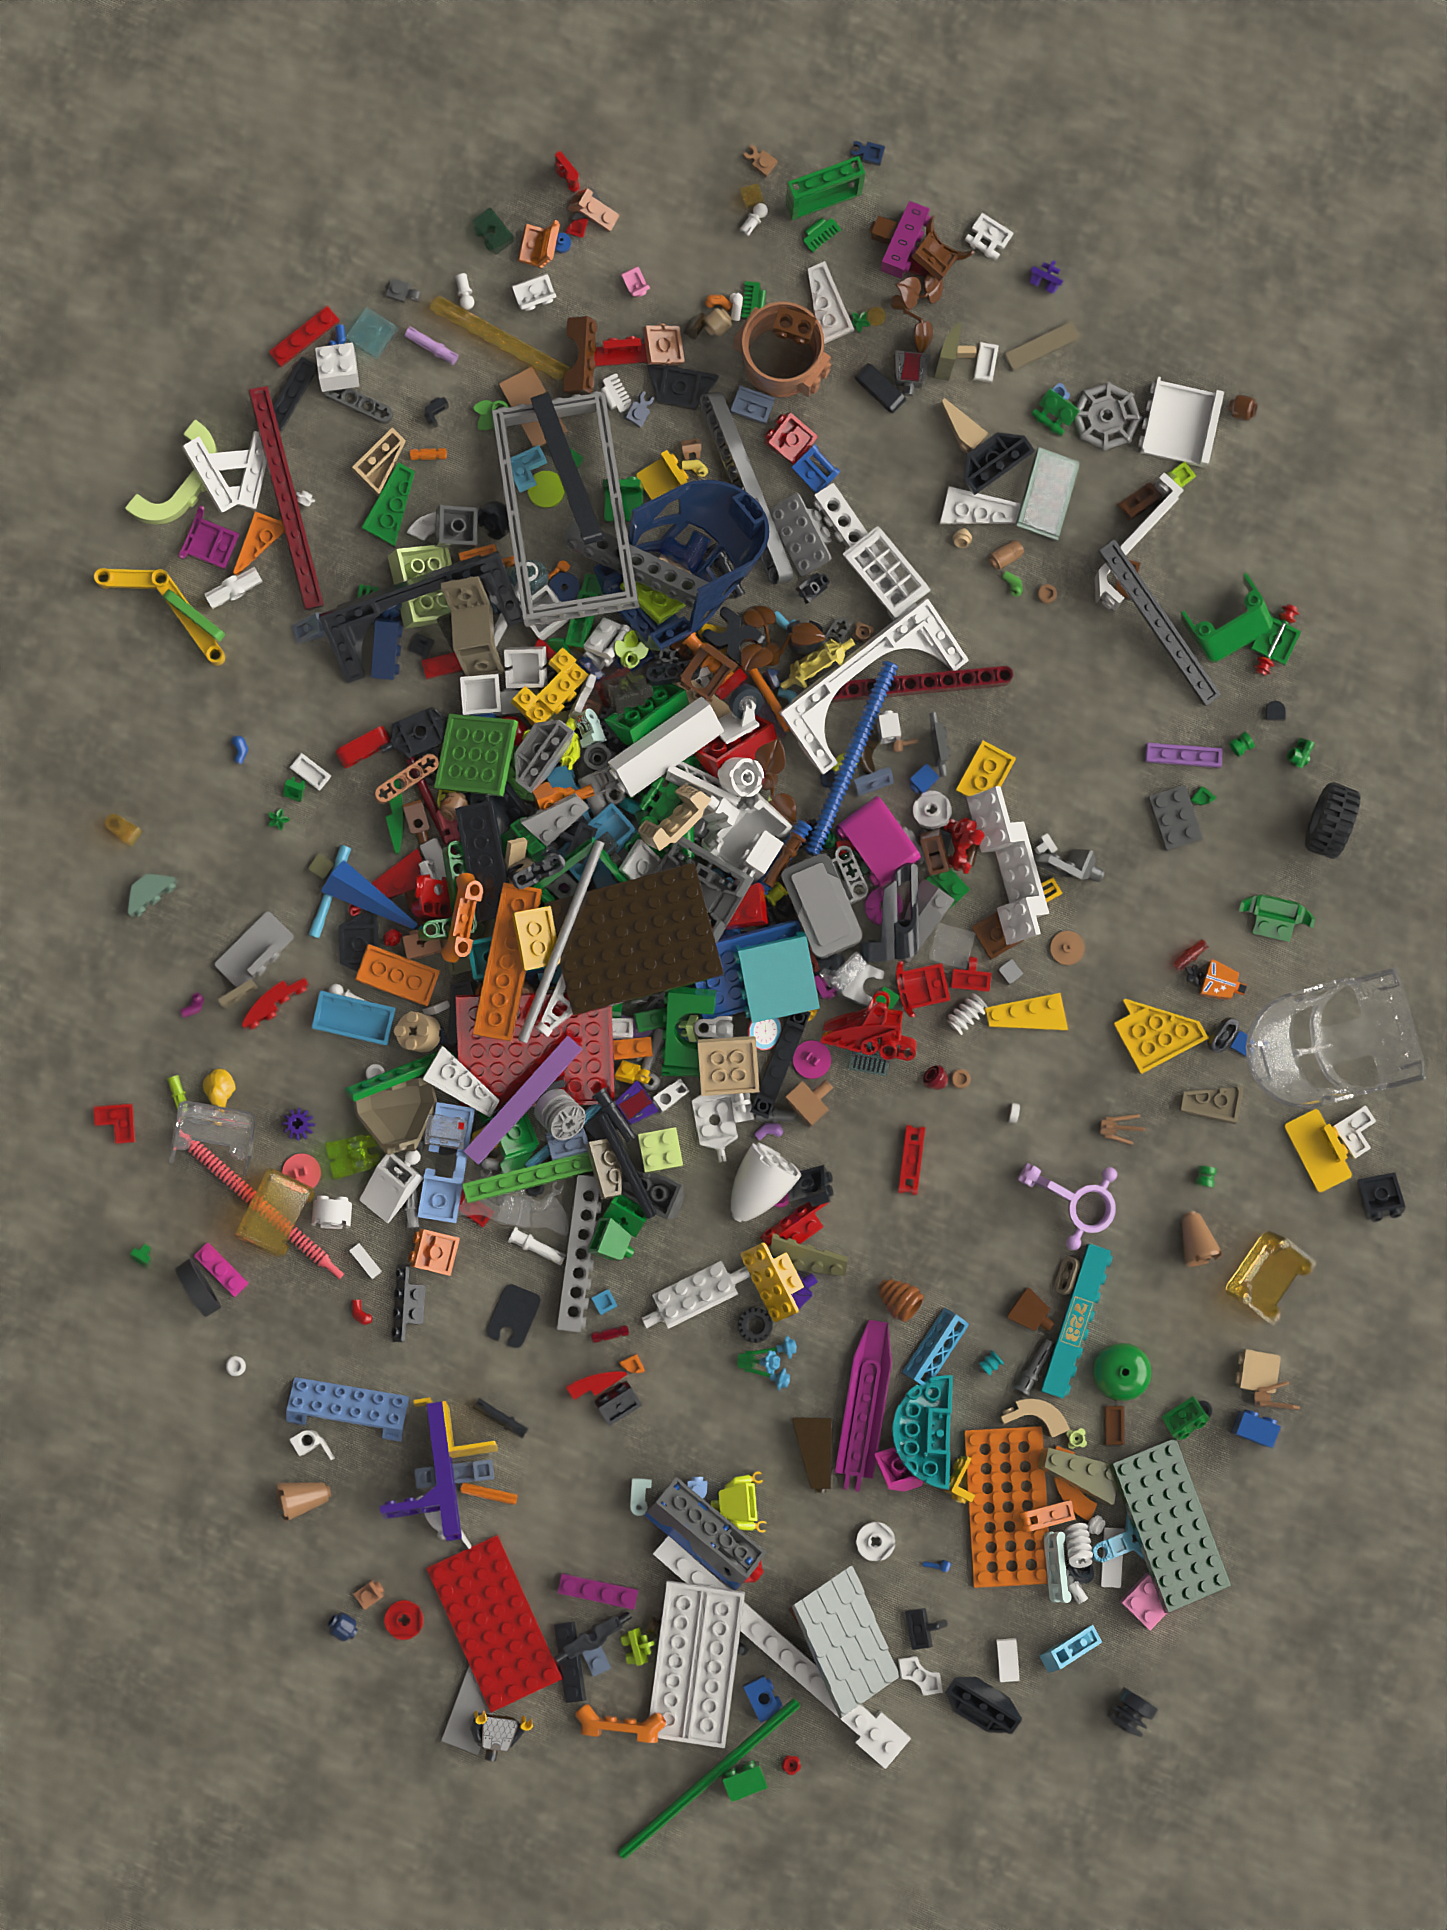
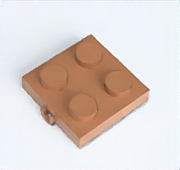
[643,323,685,365]

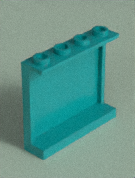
[734,931,820,1023]

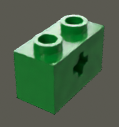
[603,1194,647,1238]

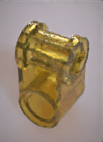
[105,814,143,847]

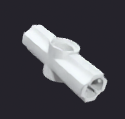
[204,567,263,609]

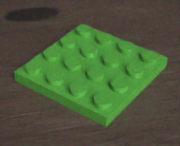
[434,714,518,796]

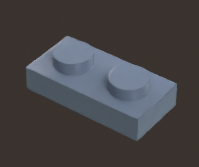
[854,767,894,796]
[582,1632,611,1677]

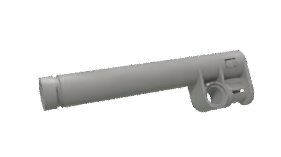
[578,766,629,867]

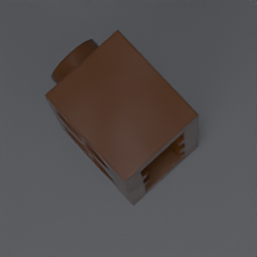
[772,306,817,345]
[920,829,949,876]

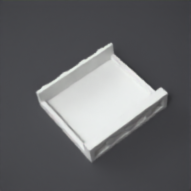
[1138,377,1224,468]

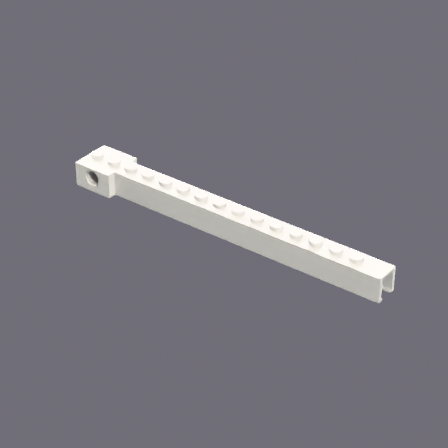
[653,1536,911,1769]

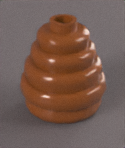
[878,1279,924,1322]

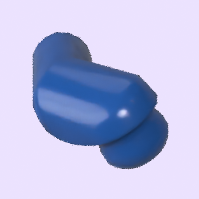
[327,325,346,346]
[231,736,248,765]

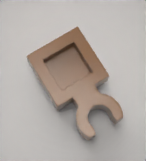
[743,145,778,178]

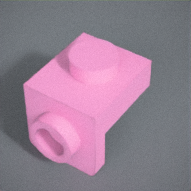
[621,266,650,297]

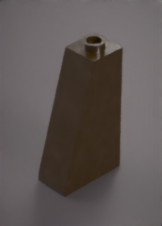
[792,1417,832,1493]

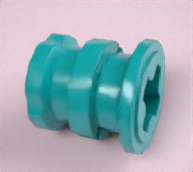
[978,1350,1004,1376]

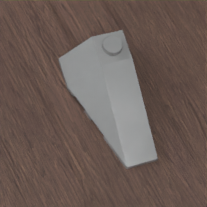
[904,879,955,963]

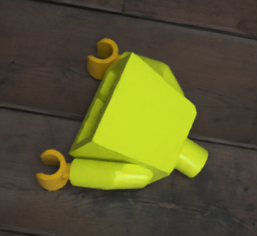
[711,1471,767,1533]

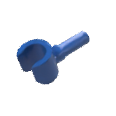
[923,1559,952,1572]

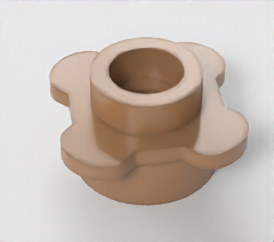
[852,622,874,643]

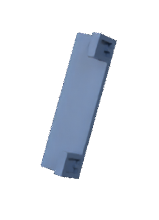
[286,1377,409,1442]

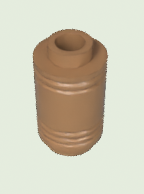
[989,540,1024,570]

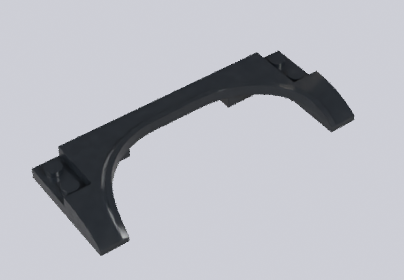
[319,551,524,683]

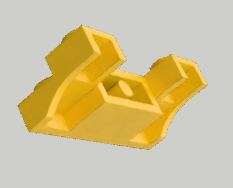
[511,647,589,726]

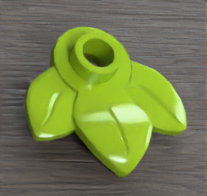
[614,630,649,669]

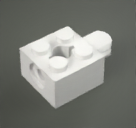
[734,831,784,885]

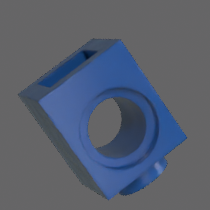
[909,763,940,795]

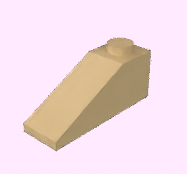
[941,398,988,453]

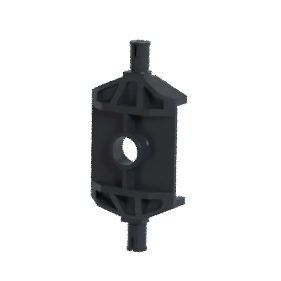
[379,707,457,760]

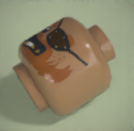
[440,792,468,821]

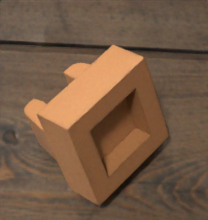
[681,438,702,460]

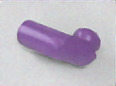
[753,1123,783,1141]

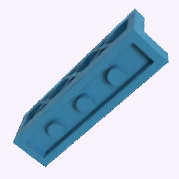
[902,1307,969,1386]

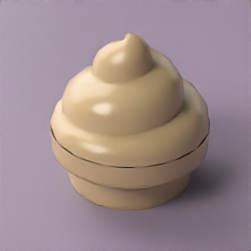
[953,528,972,548]

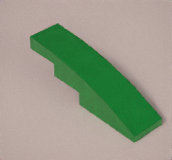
[565,573,602,648]
[385,774,405,856]

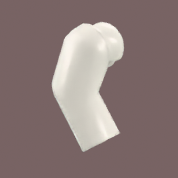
[730,293,743,321]

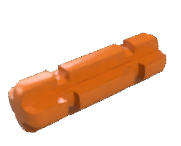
[410,448,447,460]

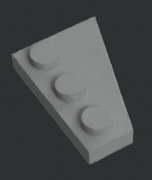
[520,793,589,846]

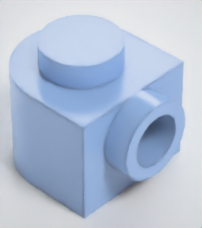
[687,1477,707,1499]

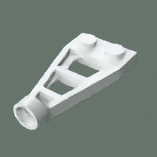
[536,974,573,1037]

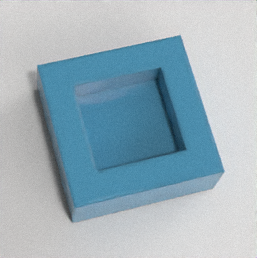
[592,1289,617,1315]

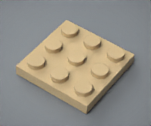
[698,1036,759,1096]

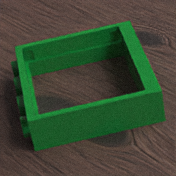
[785,156,866,221]
[532,836,628,903]

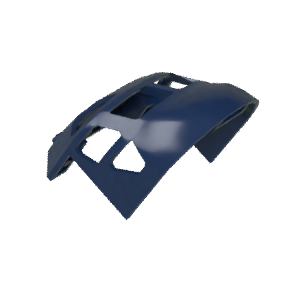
[594,480,770,651]

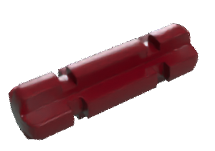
[591,1325,629,1343]

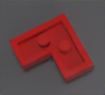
[93,1104,136,1144]

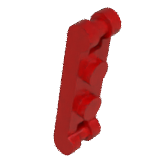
[898,1124,926,1196]

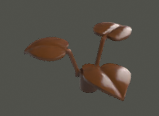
[892,273,943,353]
[741,605,825,672]
[716,739,797,825]

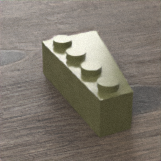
[1038,1448,1117,1506]

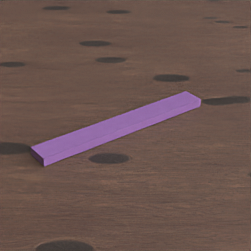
[464,1036,583,1165]

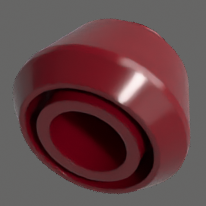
[923,1065,948,1090]

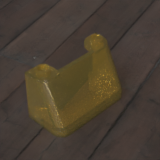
[234,1167,316,1258]
[1226,1231,1317,1326]

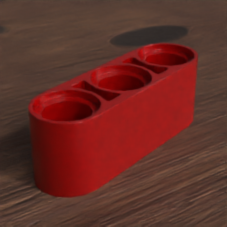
[335,726,391,769]

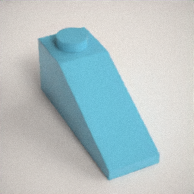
[1039,1625,1102,1673]

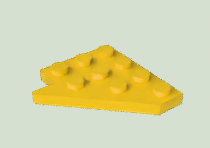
[1113,999,1209,1075]

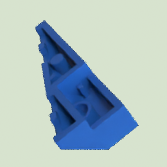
[321,860,418,930]

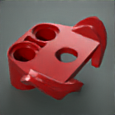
[412,874,458,920]

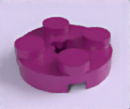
[865,888,903,925]

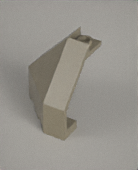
[354,1075,437,1155]

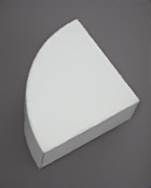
[423,1000,450,1016]

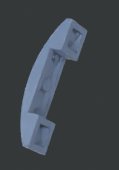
[415,1459,495,1488]

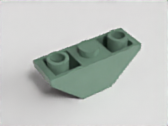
[128,874,178,917]

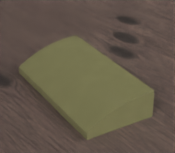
[934,323,962,381]

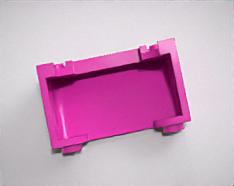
[836,796,921,888]

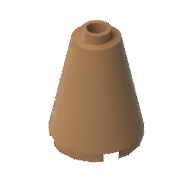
[1182,1211,1223,1267]
[276,1482,331,1522]

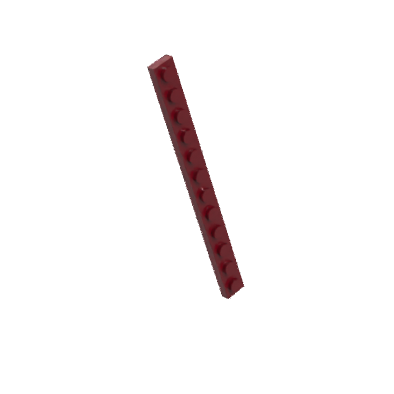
[248,386,324,610]

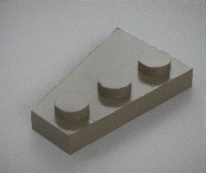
[586,1136,623,1199]

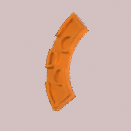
[1053,1445,1097,1521]

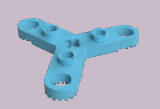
[1091,1513,1145,1563]

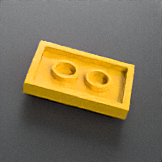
[956,740,1016,797]
[512,906,561,971]

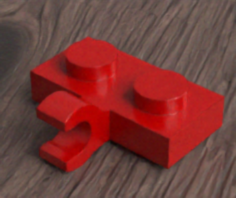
[951,957,991,992]

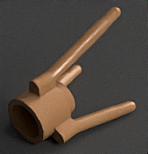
[1100,1114,1145,1145]
[1255,1381,1300,1410]

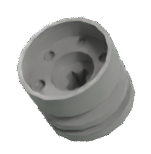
[534,1089,586,1140]

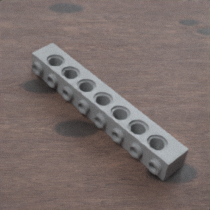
[557,1175,602,1333]

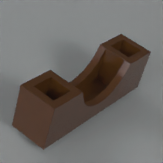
[563,316,597,396]

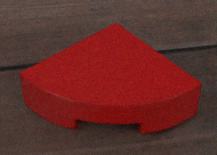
[565,218,588,238]

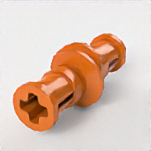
[683,632,734,685]

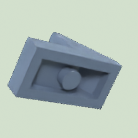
[292,613,325,644]

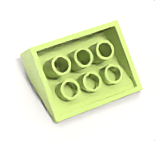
[388,545,452,629]

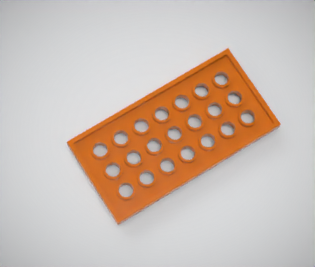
[964,1426,1049,1588]

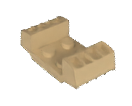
[638,784,712,851]

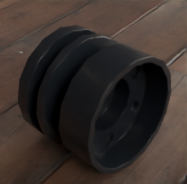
[1106,1687,1159,1738]

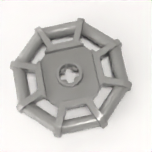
[1074,382,1142,451]

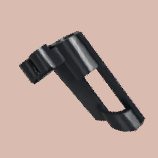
[860,863,919,962]

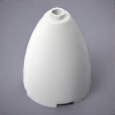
[731,1143,801,1222]

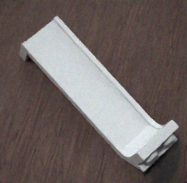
[1094,473,1184,611]

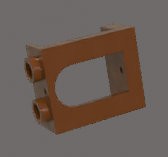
[678,641,738,702]

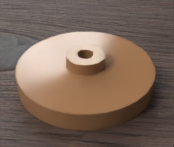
[1050,931,1085,966]

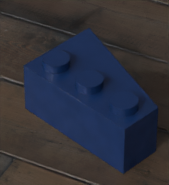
[371,617,403,680]

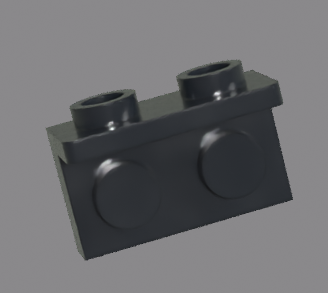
[594,1381,642,1426]

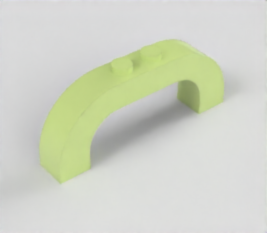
[125,420,218,525]

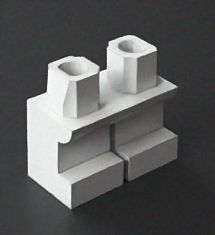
[700,795,740,832]

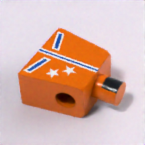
[1199,959,1247,1000]

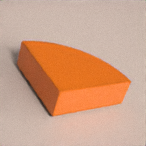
[619,1354,645,1373]

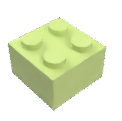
[638,1127,683,1173]

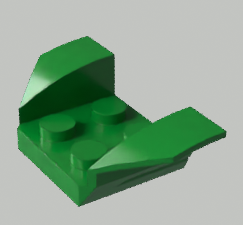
[477,1110,539,1173]

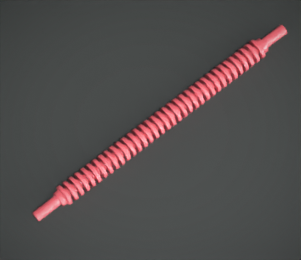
[173,1128,344,1280]

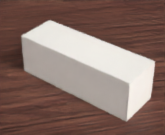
[350,1243,382,1279]

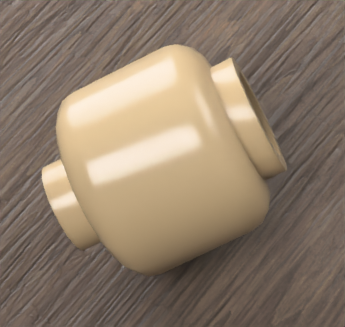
[704,308,732,336]

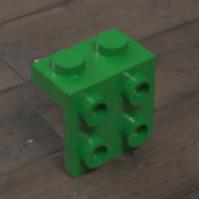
[602,476,643,522]

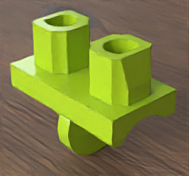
[620,1627,655,1666]

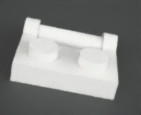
[583,618,632,660]

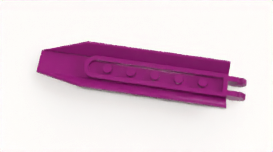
[835,1320,892,1492]

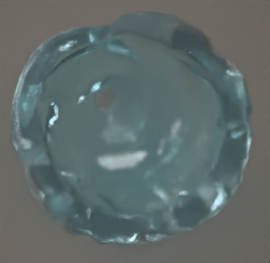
[511,559,549,596]

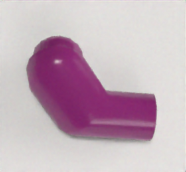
[180,993,204,1018]

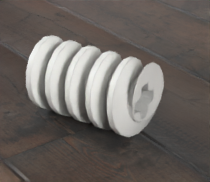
[947,993,988,1035]
[1064,1523,1093,1568]

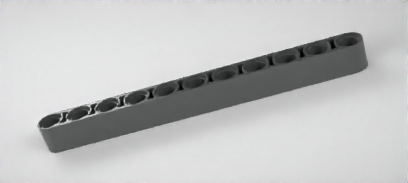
[700,392,793,585]

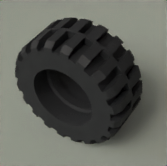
[1305,782,1361,859]

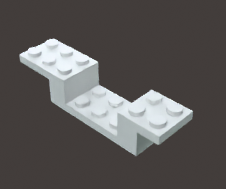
[967,786,1049,945]

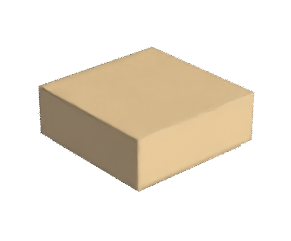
[956,346,976,358]

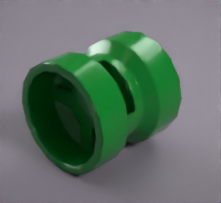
[1228,731,1255,757]
[1195,1165,1217,1188]

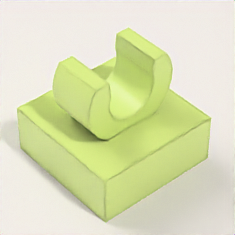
[679,1015,702,1042]

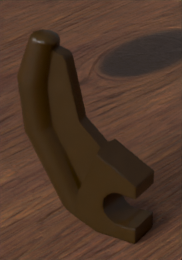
[858,730,880,775]

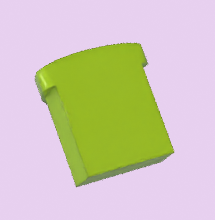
[1166,461,1196,488]

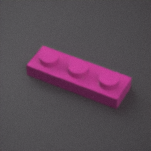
[194,1242,249,1297]

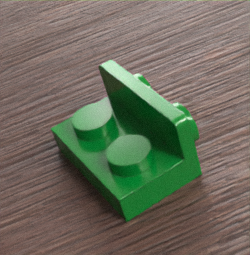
[1162,1396,1210,1440]

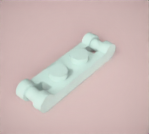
[1044,1532,1071,1603]

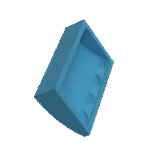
[558,803,638,881]
[312,990,396,1046]

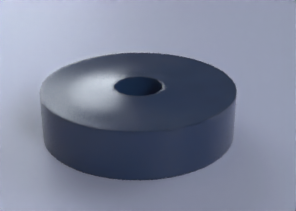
[549,572,580,602]

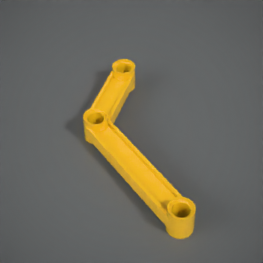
[94,568,225,666]

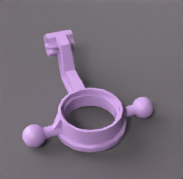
[1017,1163,1117,1250]

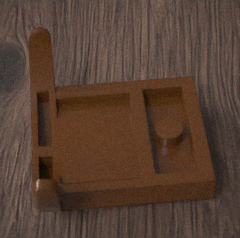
[911,215,974,282]

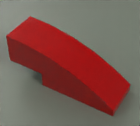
[566,1371,628,1400]

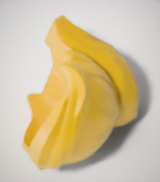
[203,1069,236,1114]

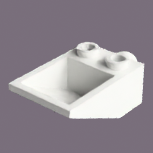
[359,1150,424,1224]

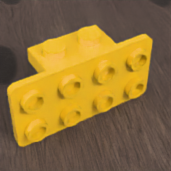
[1284,1109,1352,1192]
[741,1243,804,1322]

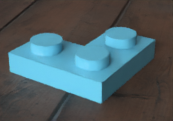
[511,445,547,492]

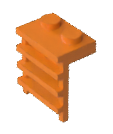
[517,220,560,268]

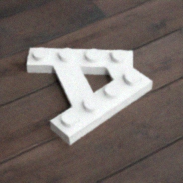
[181,431,267,513]

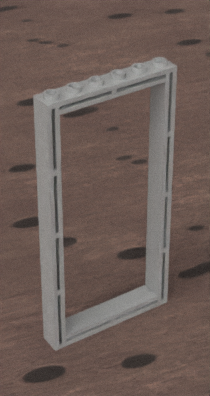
[492,391,639,627]

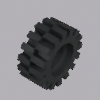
[738,1308,773,1343]

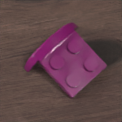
[178,506,240,570]

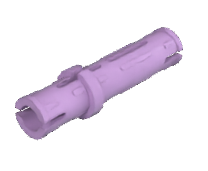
[404,326,459,365]

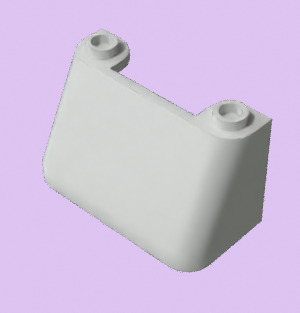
[701,793,792,882]

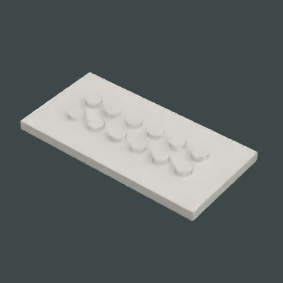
[649,1581,745,1748]

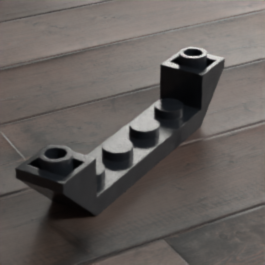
[750,1011,811,1119]

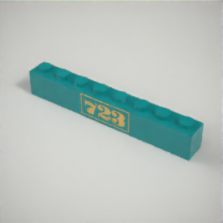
[1040,1243,1113,1399]

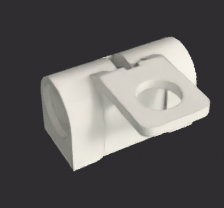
[289,1430,335,1460]

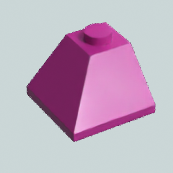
[874,1447,923,1492]

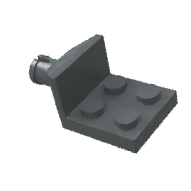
[1033,849,1104,883]

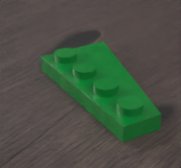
[361,462,415,547]

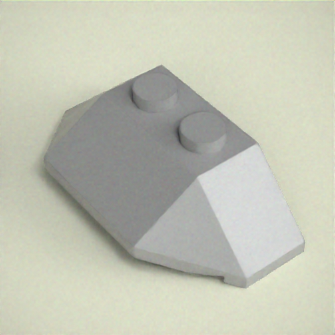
[514,720,574,793]

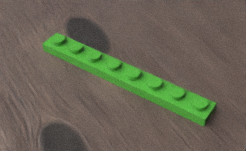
[462,1152,593,1204]

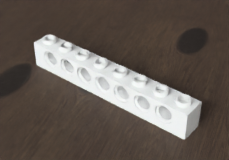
[813,483,917,620]

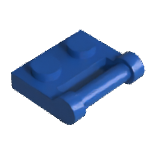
[791,444,841,494]

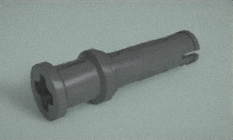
[1014,1338,1055,1396]

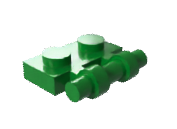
[1031,388,1081,437]
[638,776,682,822]

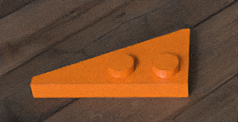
[233,511,284,576]

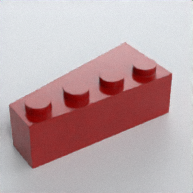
[709,883,768,930]

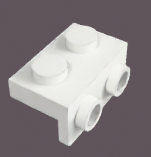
[512,273,556,311]

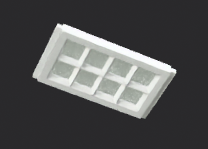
[842,526,931,619]

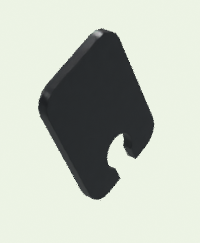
[487,1284,541,1348]

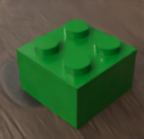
[722,1760,768,1803]

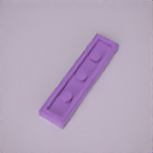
[1145,743,1223,768]

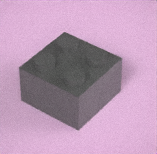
[435,505,478,550]

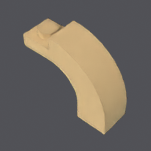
[999,1399,1070,1437]

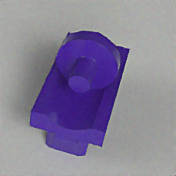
[1029,260,1064,294]

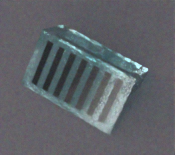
[849,1042,890,1076]

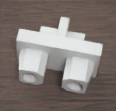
[730,1093,754,1123]

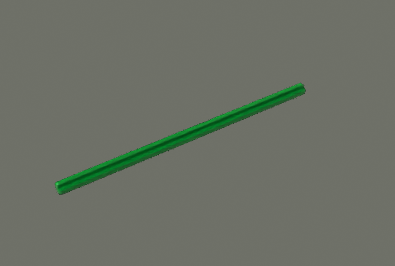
[618,1698,800,1859]

